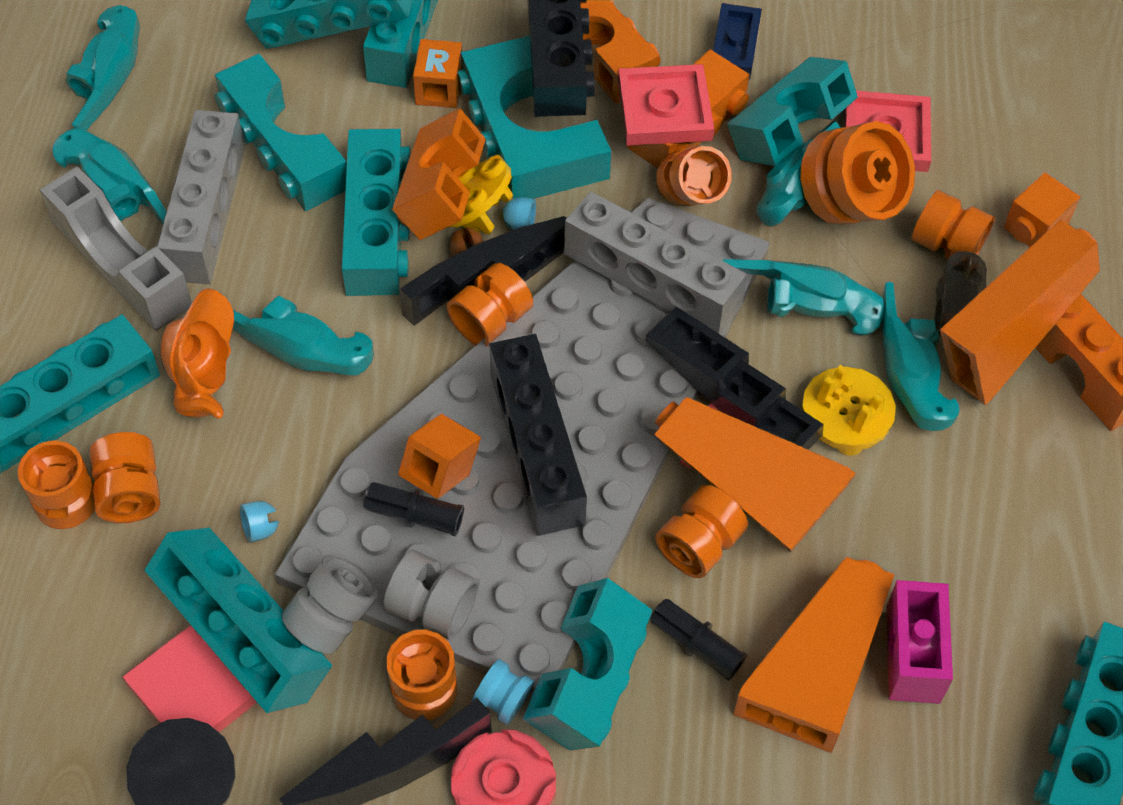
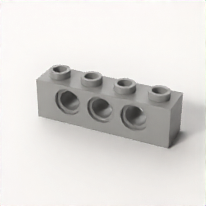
[157,110,245,284]
[564,191,747,334]

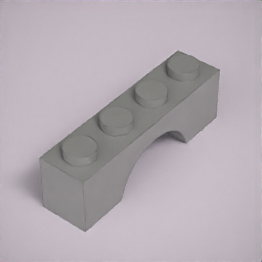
[40,166,192,330]

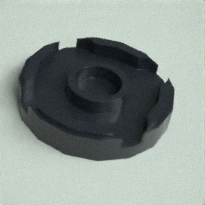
[126,718,236,805]

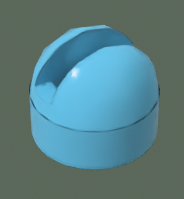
[503,197,536,230]
[240,501,279,543]

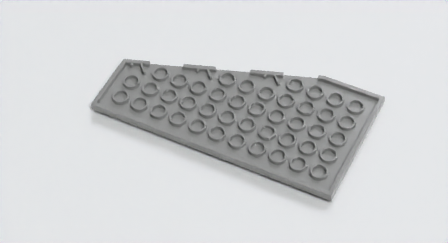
[275,198,770,695]

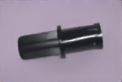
[363,482,465,537]
[650,599,747,681]

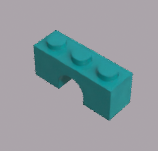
[727,57,858,166]
[523,578,653,751]

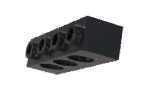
[527,0,595,117]
[489,333,587,536]

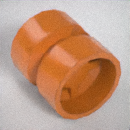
[656,146,732,206]
[911,190,995,268]
[447,263,533,346]
[89,432,161,523]
[17,440,95,529]
[655,485,748,579]
[386,629,457,720]

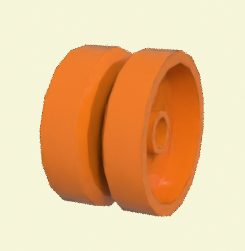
[800,121,915,225]

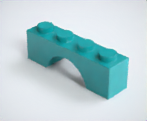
[214,53,347,211]

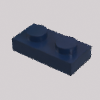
[713,3,762,79]

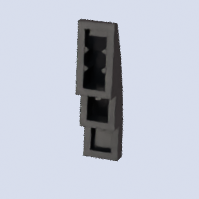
[400,216,567,326]
[646,306,824,450]
[279,698,492,805]

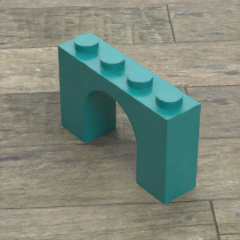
[458,36,612,199]

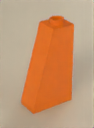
[940,220,1100,405]
[654,397,856,552]
[733,557,895,753]

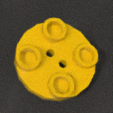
[449,155,513,235]
[801,364,896,456]

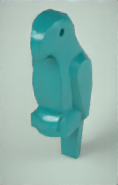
[66,5,140,131]
[756,120,841,227]
[52,128,167,226]
[722,259,885,336]
[882,282,960,431]
[233,295,374,375]

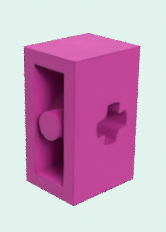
[886,580,953,704]

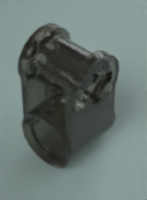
[934,251,987,336]

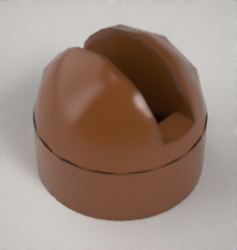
[449,227,483,257]

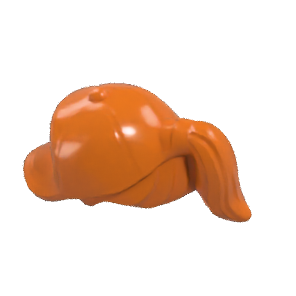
[160,288,234,419]

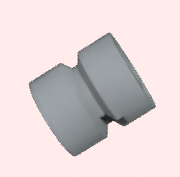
[384,549,479,640]
[282,555,378,654]

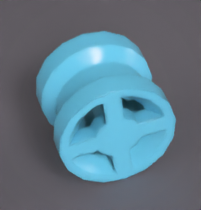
[472,658,535,725]

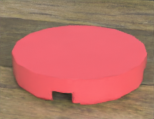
[451,730,556,805]

